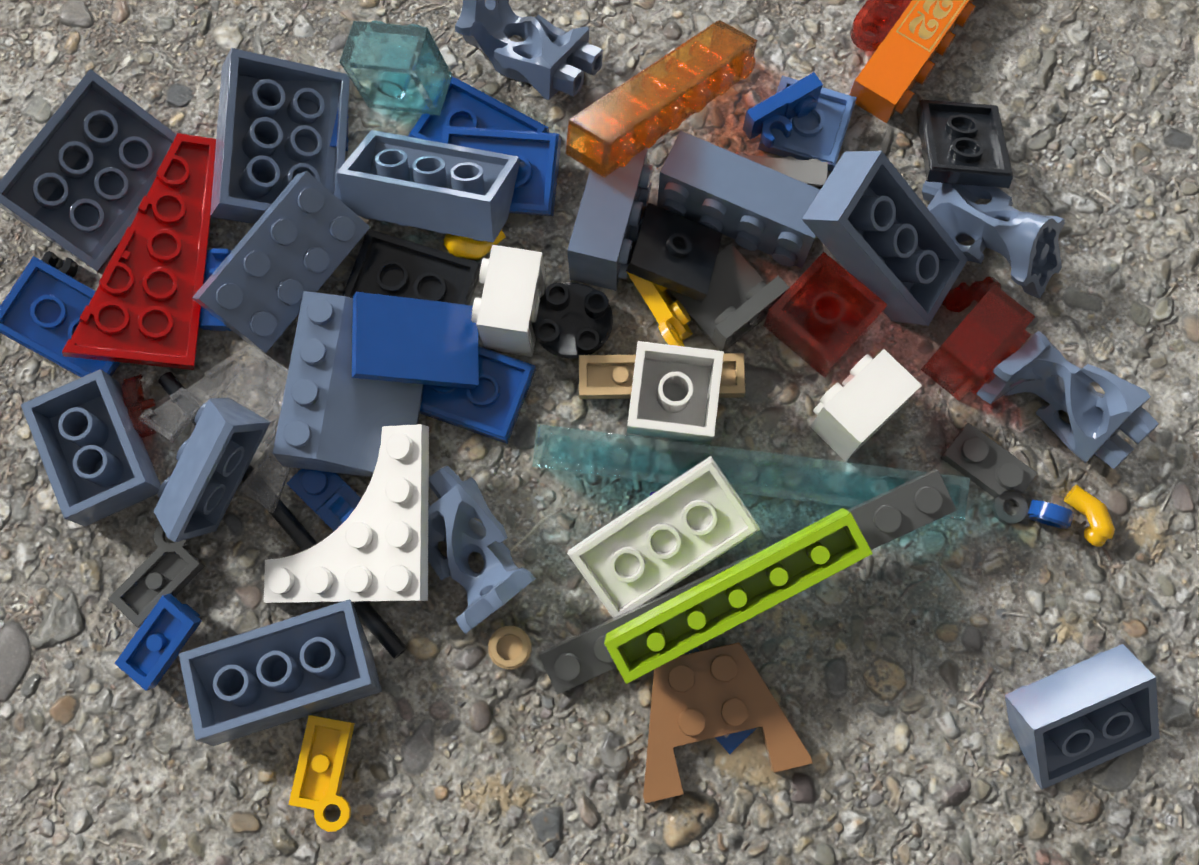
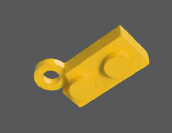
[627,272,693,347]
[288,715,355,832]

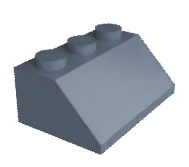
[153,398,271,542]
[1005,644,1160,790]

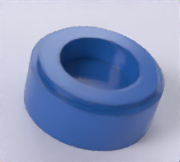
[1027,500,1075,529]

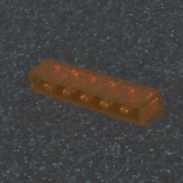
[565,20,757,178]

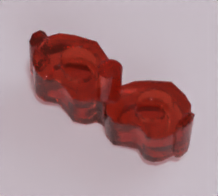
[942,276,1001,313]
[122,374,159,438]

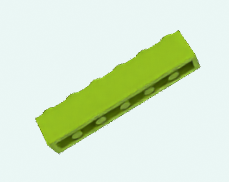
[604,508,873,684]

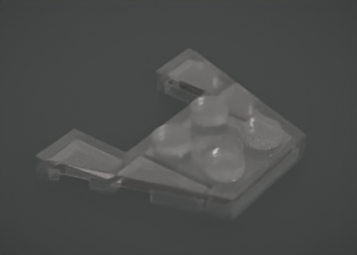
[138,344,291,513]

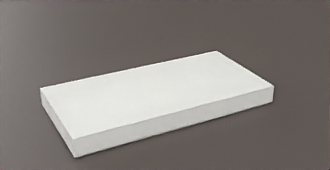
[567,456,760,618]

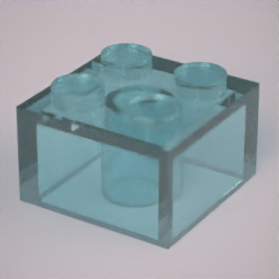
[339,20,453,116]

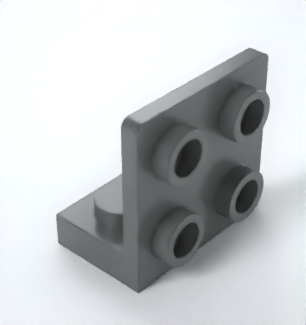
[671,244,790,352]

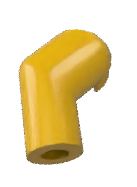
[444,230,506,260]
[1064,485,1115,547]

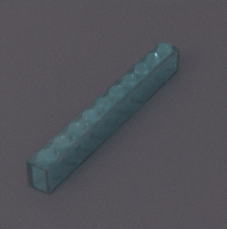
[532,423,970,521]

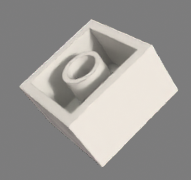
[472,245,546,357]
[626,341,724,444]
[810,349,922,462]

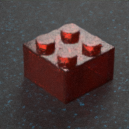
[763,252,888,378]
[921,284,1035,401]

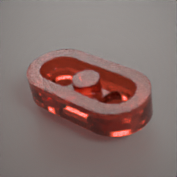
[850,0,912,51]

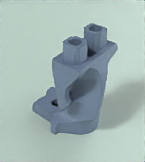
[455,0,603,100]
[921,181,1065,298]
[976,331,1159,469]
[428,466,536,634]

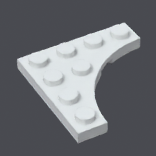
[264,424,429,603]

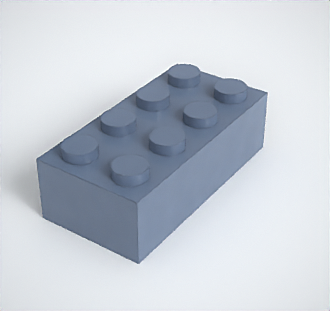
[657,131,820,268]
[802,151,968,326]
[192,171,370,353]

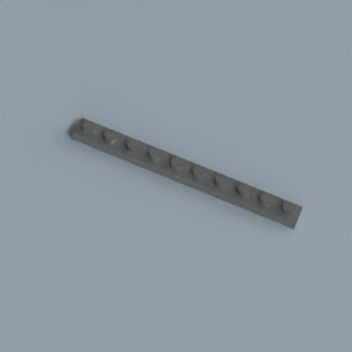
[539,469,957,695]

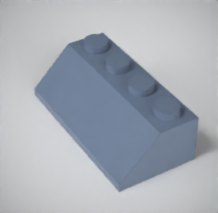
[337,130,520,243]
[179,599,382,746]

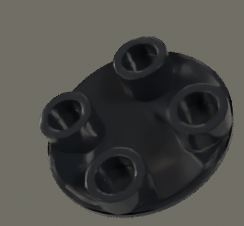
[532,282,613,359]

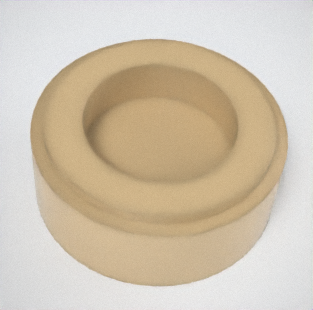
[488,626,532,670]

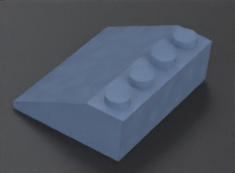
[210,48,350,224]
[0,69,177,271]
[272,291,424,477]

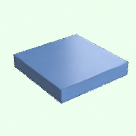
[758,75,857,172]

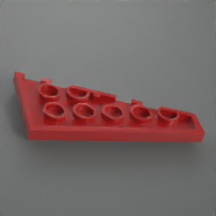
[62,133,216,370]

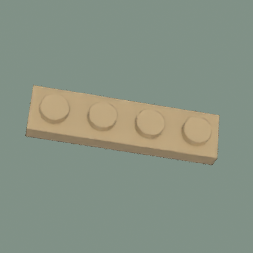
[579,353,745,399]

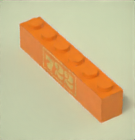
[849,0,976,123]

